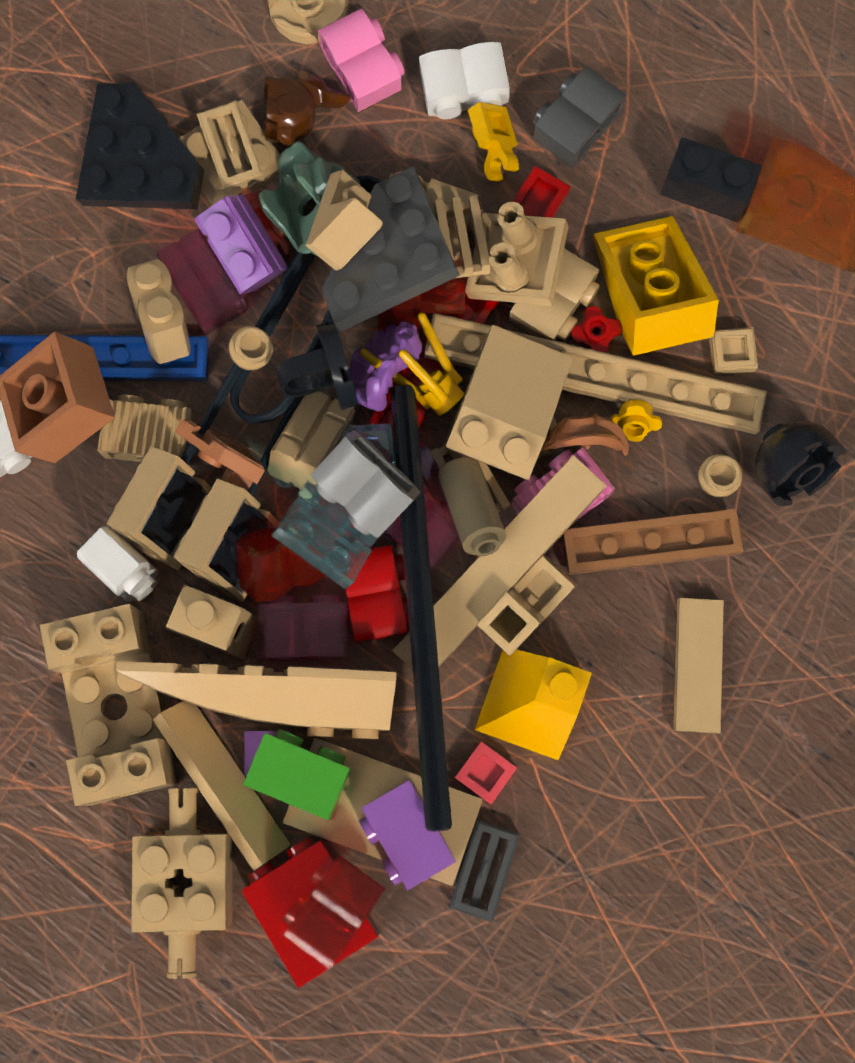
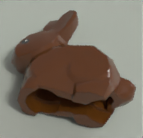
[264,71,350,146]

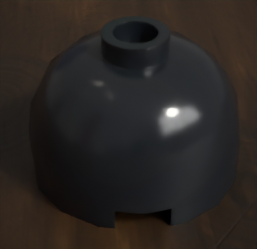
[755,421,847,506]

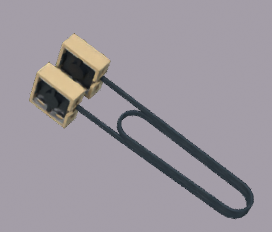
[106,175,382,602]

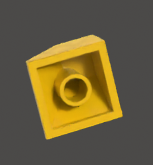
[474,650,592,760]

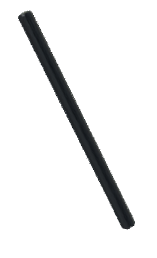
[390,385,452,832]

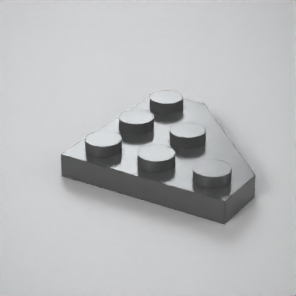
[322,166,460,332]

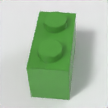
[243,729,351,820]

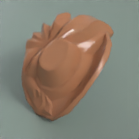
[541,413,629,456]

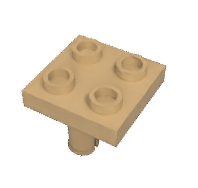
[465,202,569,306]

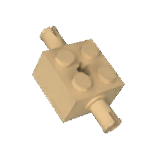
[131,788,233,979]

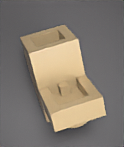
[477,555,577,656]

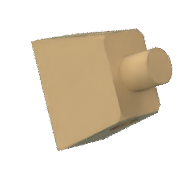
[166,585,261,661]

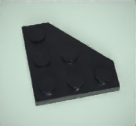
[76,83,204,210]

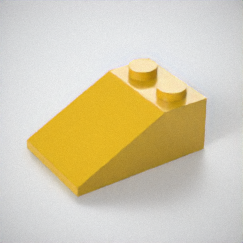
[593,216,719,356]

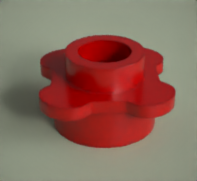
[571,306,622,353]

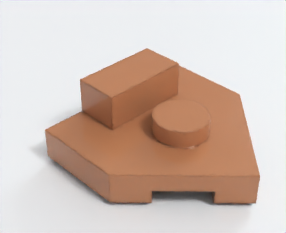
[175,418,265,491]

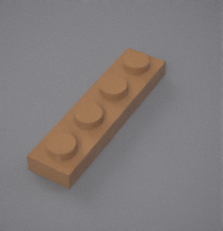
[562,509,743,575]

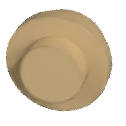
[229,326,273,370]
[698,454,742,498]

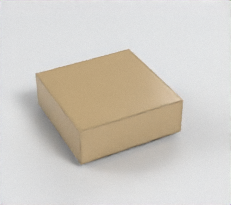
[709,327,758,375]

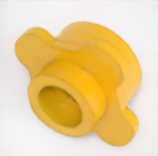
[610,400,662,442]

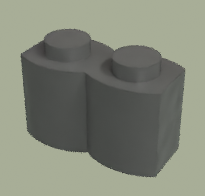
[533,66,627,168]

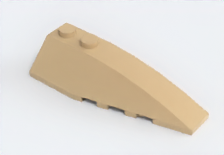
[116,661,396,740]

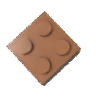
[0,331,115,463]

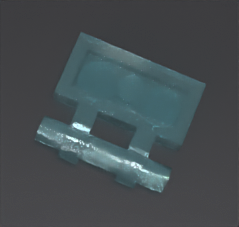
[272,480,377,589]

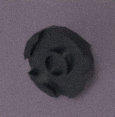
[277,320,358,410]

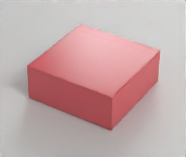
[455,741,517,805]

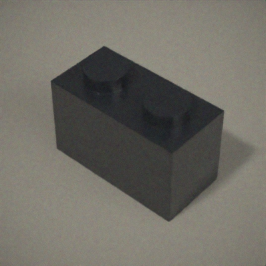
[660,137,762,223]

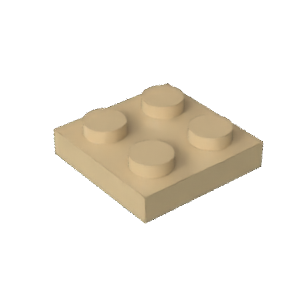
[179,100,280,205]

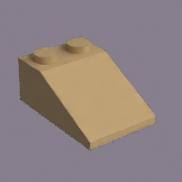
[443,325,573,480]

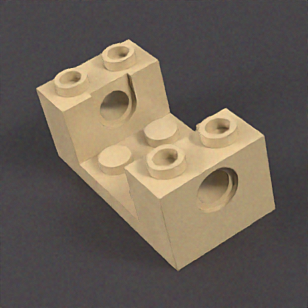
[40,604,179,806]

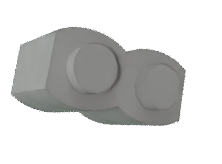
[311,430,420,538]

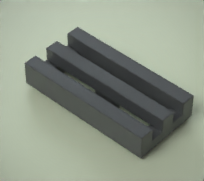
[449,820,520,923]

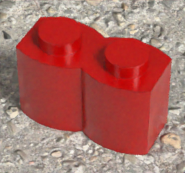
[340,545,409,644]

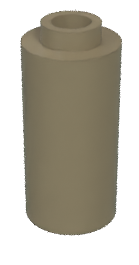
[438,457,506,556]

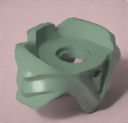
[258,142,360,255]

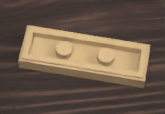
[673,598,724,734]

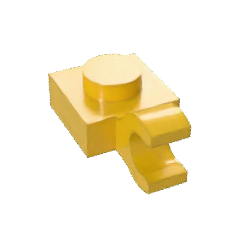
[468,102,519,182]

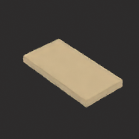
[283,737,483,886]

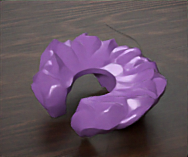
[348,321,422,411]

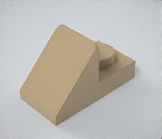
[305,170,383,270]

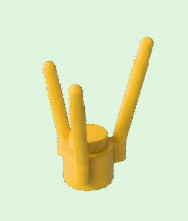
[360,313,465,416]

